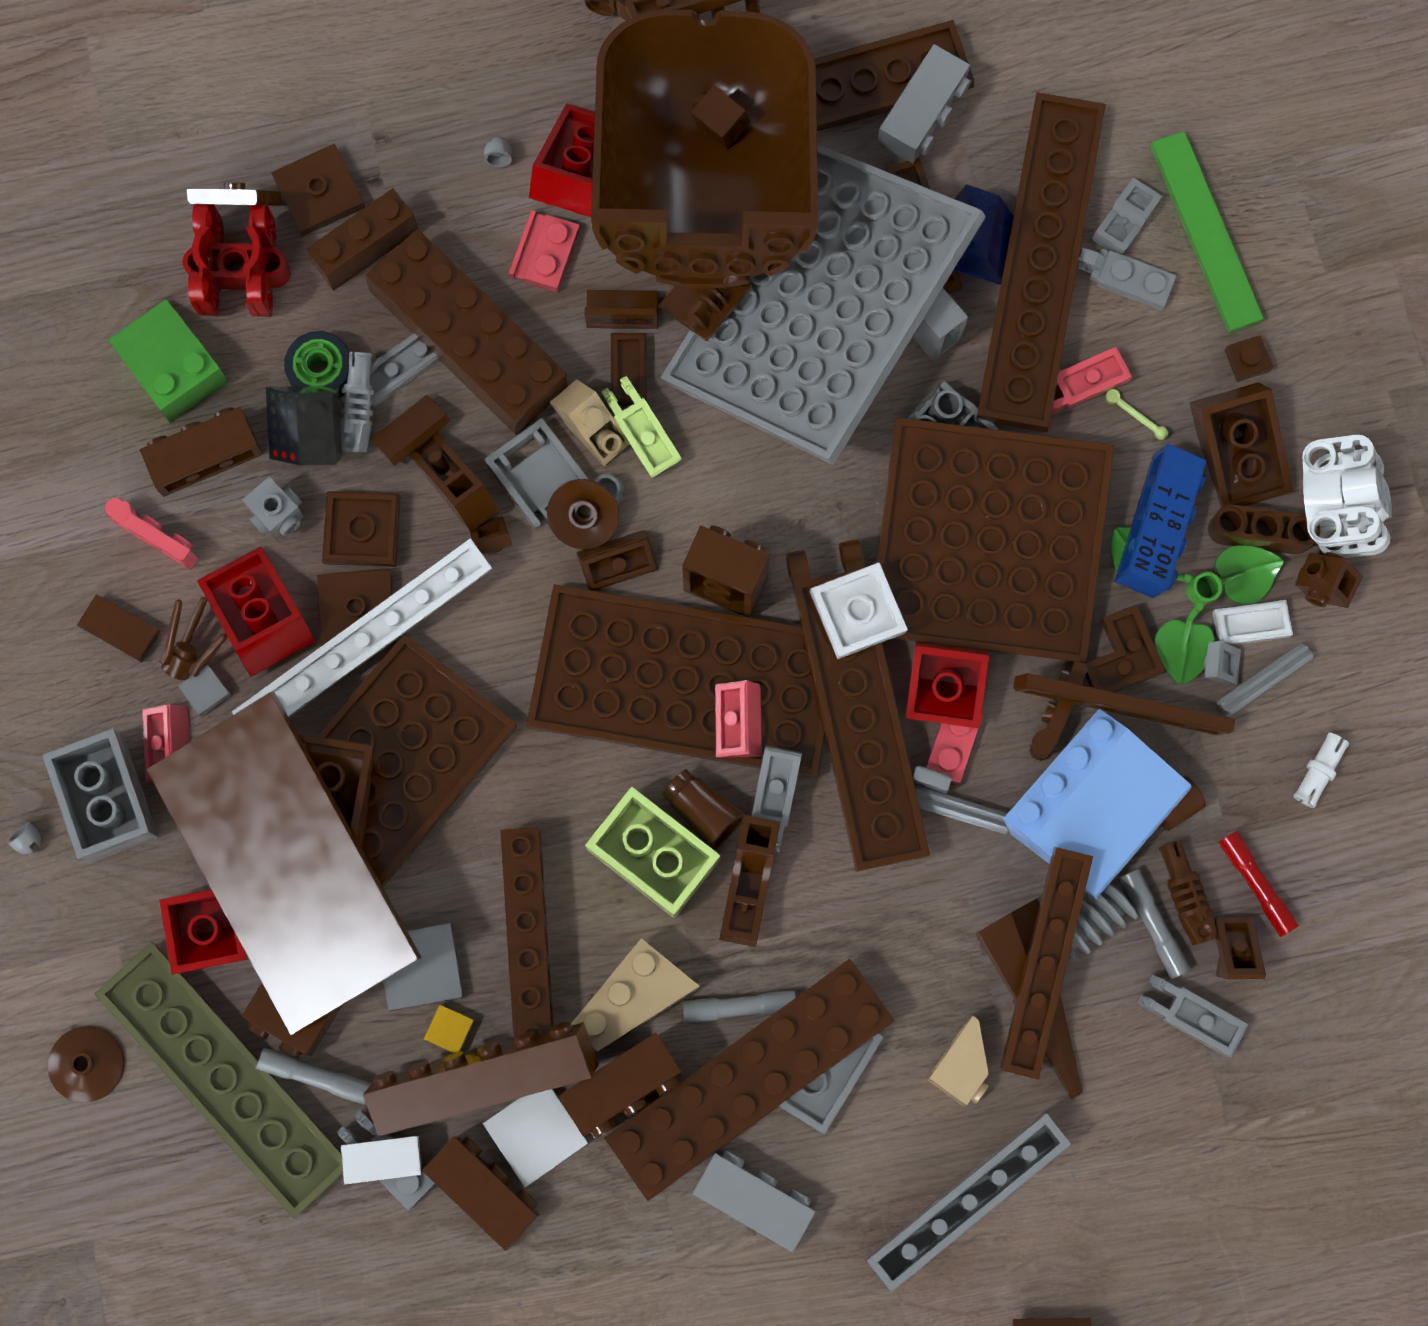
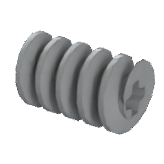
[1069,885,1139,961]

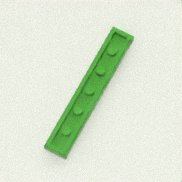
[1150,131,1264,334]

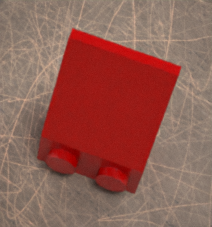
[529,103,595,217]
[197,546,316,677]

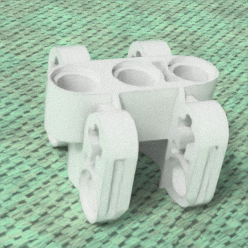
[1302,435,1392,558]

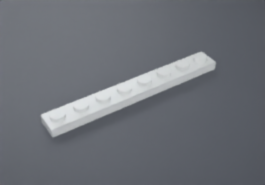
[232,539,493,717]

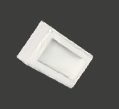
[1212,600,1293,646]
[341,1136,423,1184]

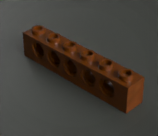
[500,827,554,1038]

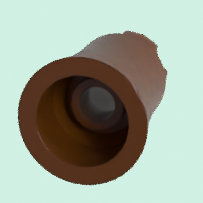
[662,769,746,850]

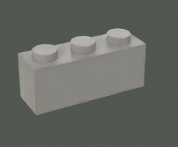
[877,44,971,164]
[692,1150,816,1253]

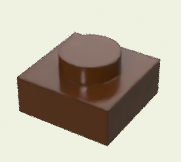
[1224,335,1273,382]
[470,516,512,554]

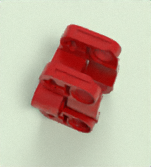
[182,204,291,317]

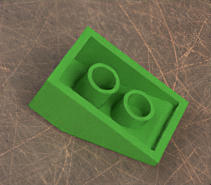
[108,299,228,423]

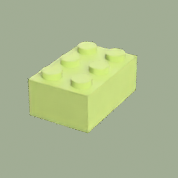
[585,786,720,919]

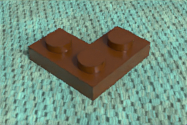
[1085,605,1165,692]

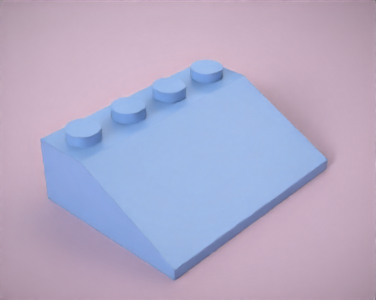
[1003,709,1192,899]

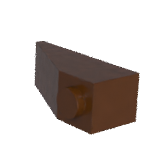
[409,432,500,532]

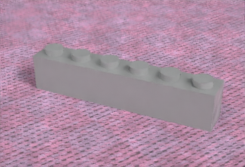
[864,1113,1071,1292]

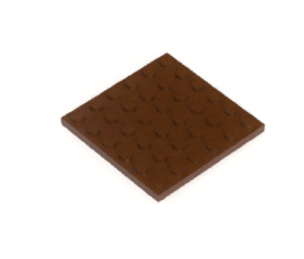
[877,417,1114,663]

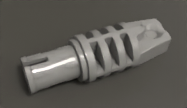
[340,352,375,453]

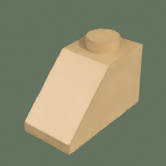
[926,1016,989,1106]

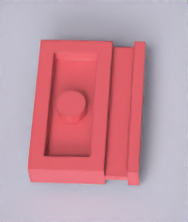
[508,210,580,293]

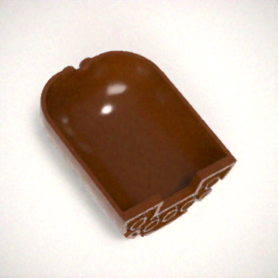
[591,9,818,289]

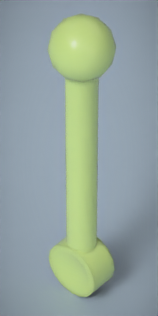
[1106,389,1169,440]

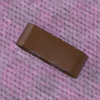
[1208,505,1320,554]

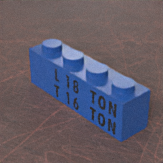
[1114,444,1207,598]

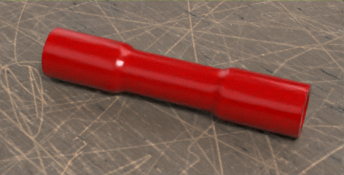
[1218,831,1299,937]

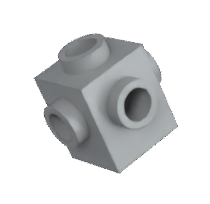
[242,476,304,540]

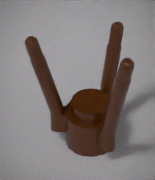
[159,597,227,680]

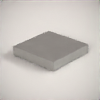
[384,923,464,1011]

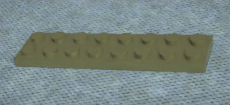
[94,942,343,1219]

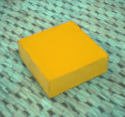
[424,1005,475,1053]

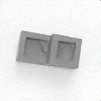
[1091,178,1163,255]

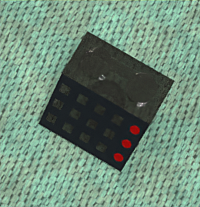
[266,386,342,465]

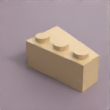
[571,938,700,1053]

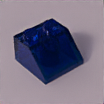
[954,184,1014,285]

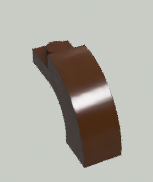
[719,815,781,947]

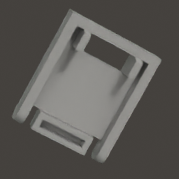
[484,418,589,529]

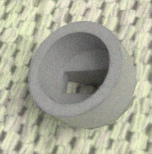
[484,136,512,168]
[7,822,41,855]

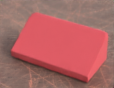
[715,680,762,758]
[143,704,190,783]

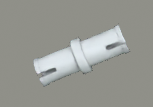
[1293,732,1350,808]

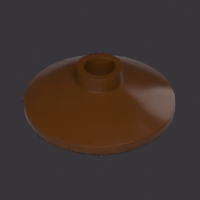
[547,479,619,549]
[48,1026,124,1103]

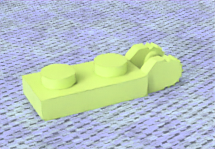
[601,376,682,478]

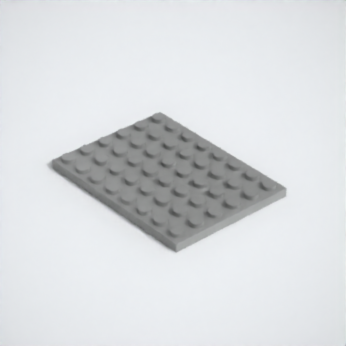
[660,144,986,465]

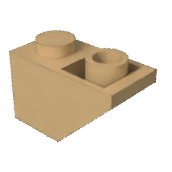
[550,379,630,466]

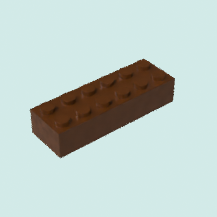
[365,229,568,436]

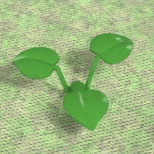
[1110,527,1283,685]

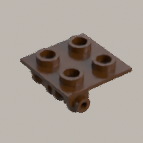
[658,283,752,341]

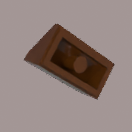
[577,530,658,591]

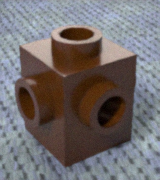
[1295,552,1363,608]

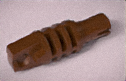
[1159,840,1217,945]

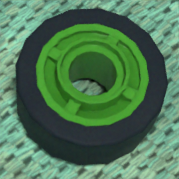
[284,331,349,403]

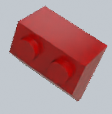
[906,641,990,729]
[159,889,248,975]

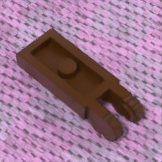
[1029,661,1088,761]

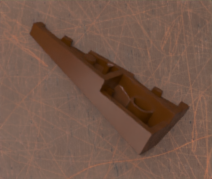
[976,898,1083,1099]

